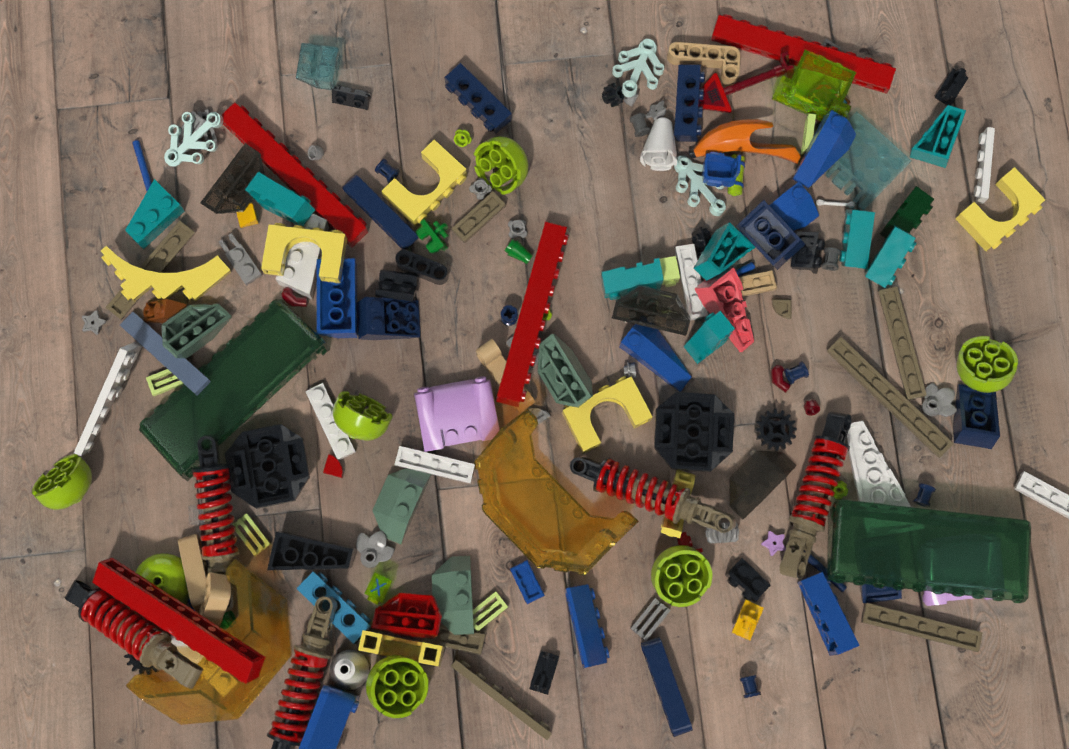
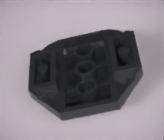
[654,392,734,472]
[225,424,310,509]

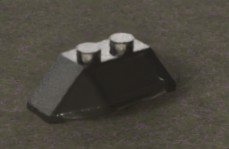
[200,143,265,214]
[612,285,691,336]
[729,451,797,520]

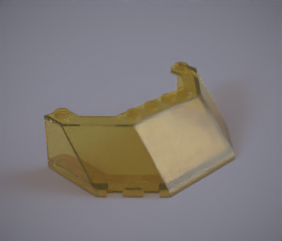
[474,409,639,575]
[126,559,291,725]

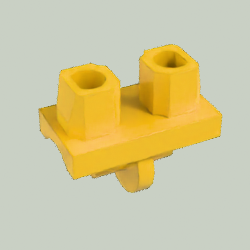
[731,600,764,641]

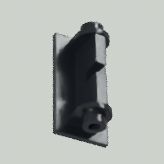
[934,68,969,106]
[332,85,371,110]
[691,227,711,260]
[529,651,559,695]

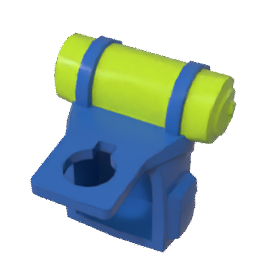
[702,152,745,196]

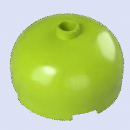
[474,136,529,194]
[956,336,1018,393]
[332,391,393,441]
[32,454,92,510]
[651,545,712,607]
[135,553,190,605]
[366,655,428,718]

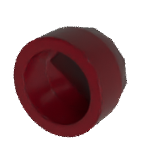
[804,399,820,416]

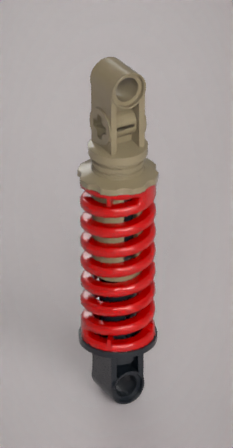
[780,411,852,579]
[191,434,240,612]
[570,457,736,533]
[64,580,203,689]
[267,596,337,749]

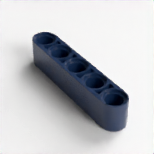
[342,175,419,250]
[640,637,693,737]

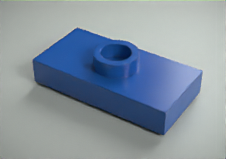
[510,560,545,605]

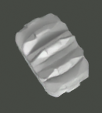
[705,522,739,544]

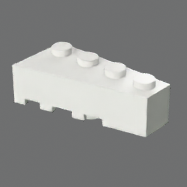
[275,214,329,300]

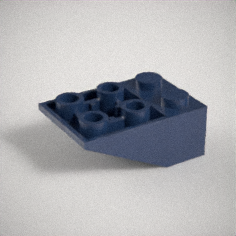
[357,297,420,340]

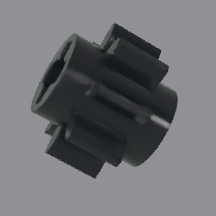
[602,83,625,107]

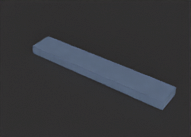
[120,312,211,396]

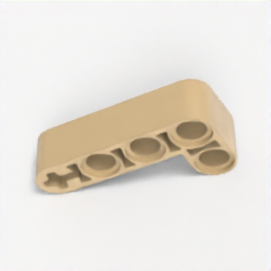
[667,42,740,86]
[476,339,535,414]
[178,533,208,613]
[188,572,231,649]

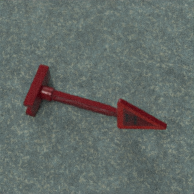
[688,52,794,113]

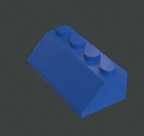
[317,258,358,338]
[565,584,610,668]

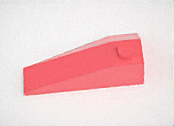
[694,267,754,352]

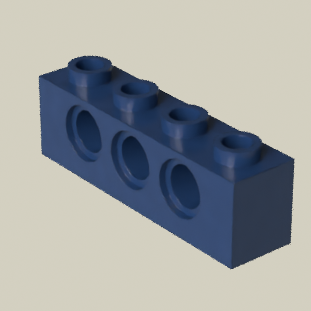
[444,63,512,134]
[674,65,705,142]

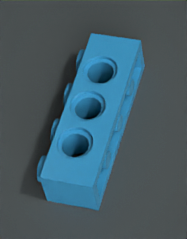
[297,571,371,644]

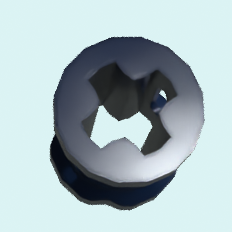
[375,159,400,183]
[501,305,518,326]
[784,361,809,385]
[913,483,936,508]
[739,675,761,698]

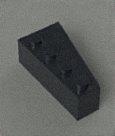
[267,531,356,571]

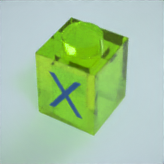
[364,572,394,605]

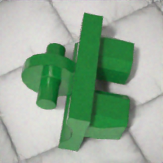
[415,219,449,254]

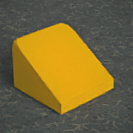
[236,203,259,228]

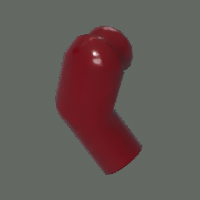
[281,287,308,307]
[771,364,791,393]

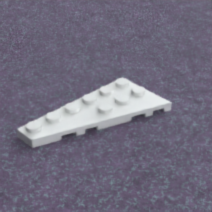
[74,341,142,456]
[846,421,925,538]

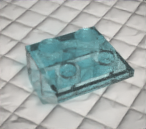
[296,43,341,90]

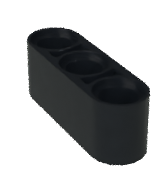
[395,250,448,285]

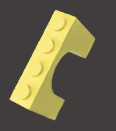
[382,140,467,226]
[956,167,1045,251]
[261,223,347,283]
[562,376,653,454]
[358,630,445,667]

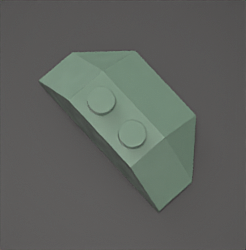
[161,304,232,358]
[538,333,593,408]
[372,468,432,545]
[432,555,474,635]

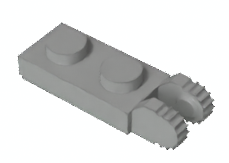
[218,233,262,286]

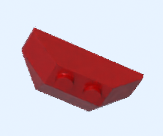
[371,593,442,639]

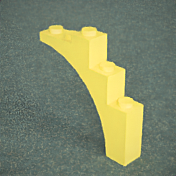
[101,246,231,302]

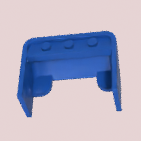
[299,685,360,749]

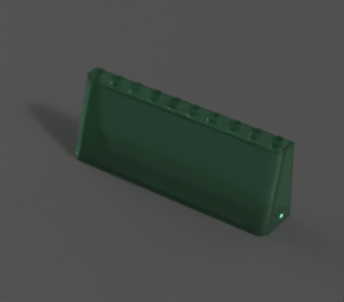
[139,299,330,481]
[827,500,1031,603]

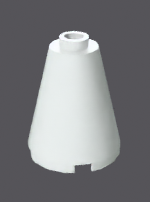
[640,117,678,171]
[330,650,369,690]

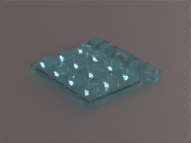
[825,112,912,211]

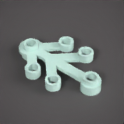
[612,39,664,97]
[164,112,223,167]
[674,156,726,216]

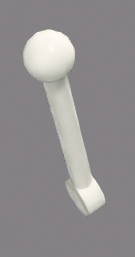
[816,200,855,209]

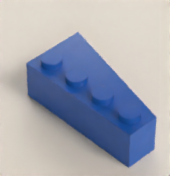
[797,572,860,656]

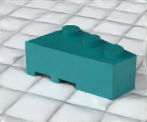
[910,105,966,168]
[245,172,315,226]
[125,179,185,250]
[839,209,875,269]
[693,222,756,281]
[865,226,917,288]
[601,258,664,300]
[683,311,735,364]

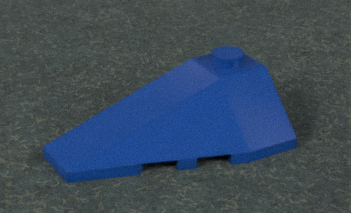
[793,110,856,188]
[739,182,820,240]
[619,317,692,392]

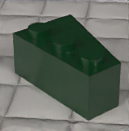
[879,186,934,238]

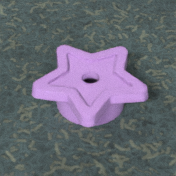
[761,531,786,556]

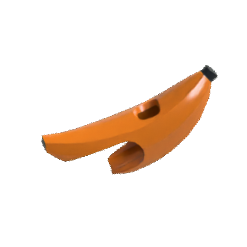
[688,119,801,164]

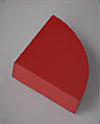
[323,454,343,478]

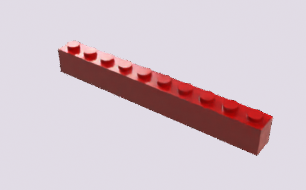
[711,14,896,94]
[222,102,368,248]
[496,222,569,408]
[92,558,266,684]

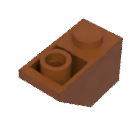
[143,299,186,324]

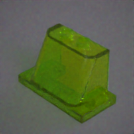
[772,50,857,121]

